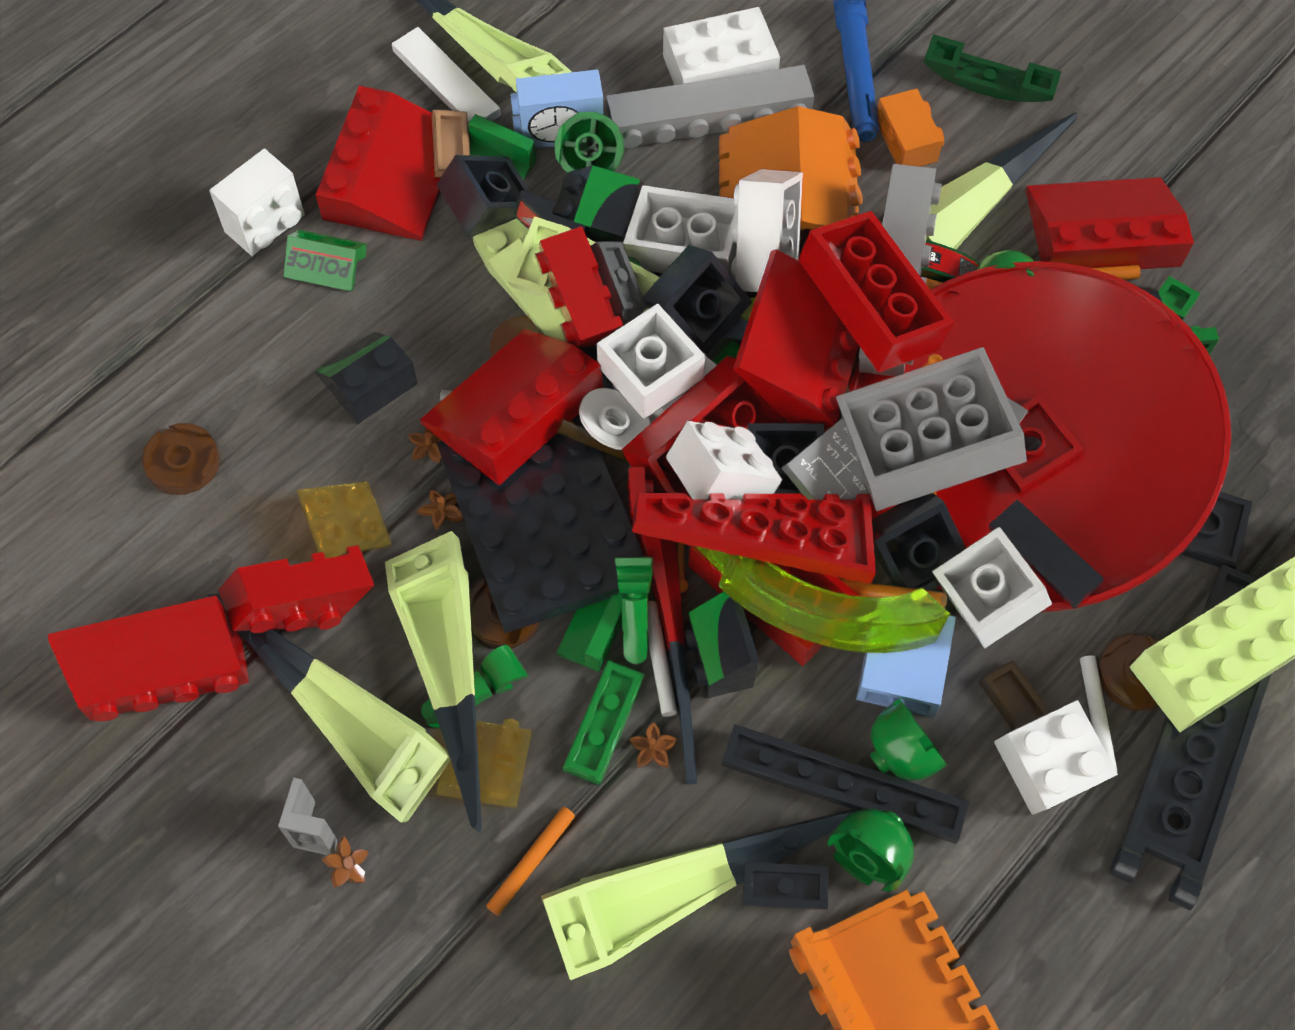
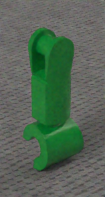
[615,556,653,664]
[421,645,529,729]

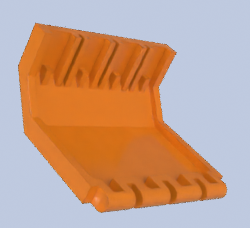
[719,106,863,230]
[789,890,999,1030]

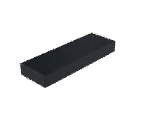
[989,499,1104,609]

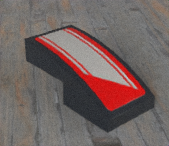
[514,190,585,230]

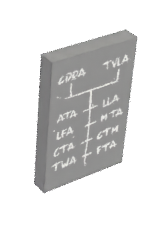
[782,418,869,499]

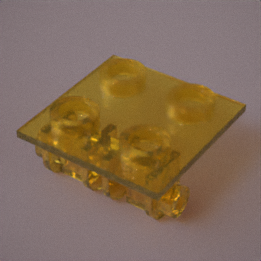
[297,481,392,558]
[436,719,532,809]

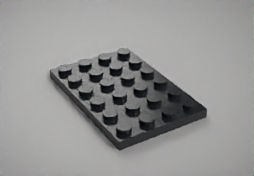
[436,414,654,633]

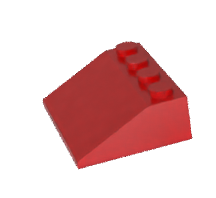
[316,86,441,241]
[1025,177,1194,269]
[733,249,859,429]
[420,329,604,485]
[48,595,249,722]

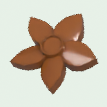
[408,428,442,463]
[417,490,462,530]
[629,722,678,768]
[321,836,369,887]

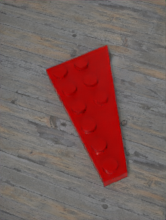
[632,493,876,584]

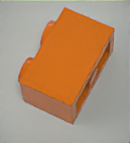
[877,88,944,167]

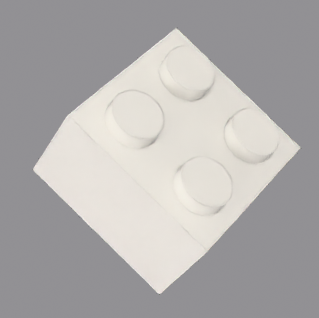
[209,148,305,256]
[597,303,705,419]
[666,421,782,499]
[932,527,1052,648]
[994,700,1118,815]

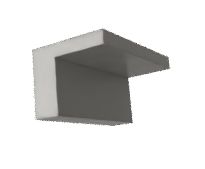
[278,778,338,855]

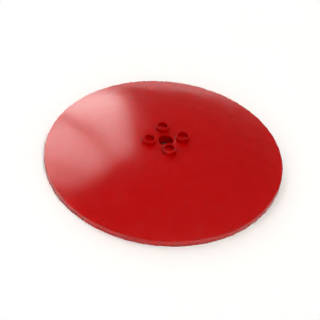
[842,261,1231,612]

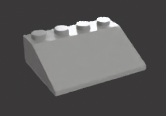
[836,347,1027,511]

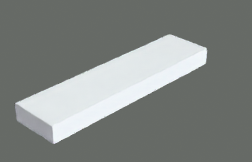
[392,27,501,127]

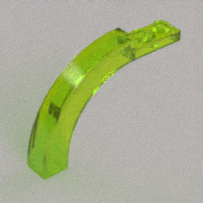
[695,546,950,653]

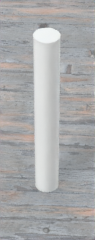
[648,601,678,717]
[1080,656,1117,772]

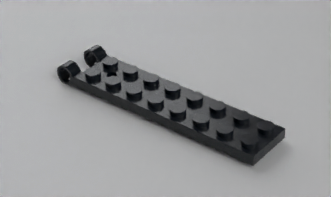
[1109,564,1272,911]

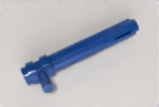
[833,0,879,142]

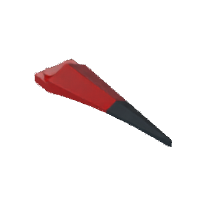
[627,467,697,784]

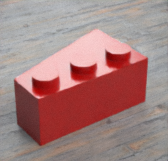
[535,226,623,350]
[218,545,374,633]

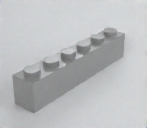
[606,65,814,148]
[859,164,942,377]

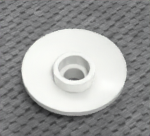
[579,388,650,450]

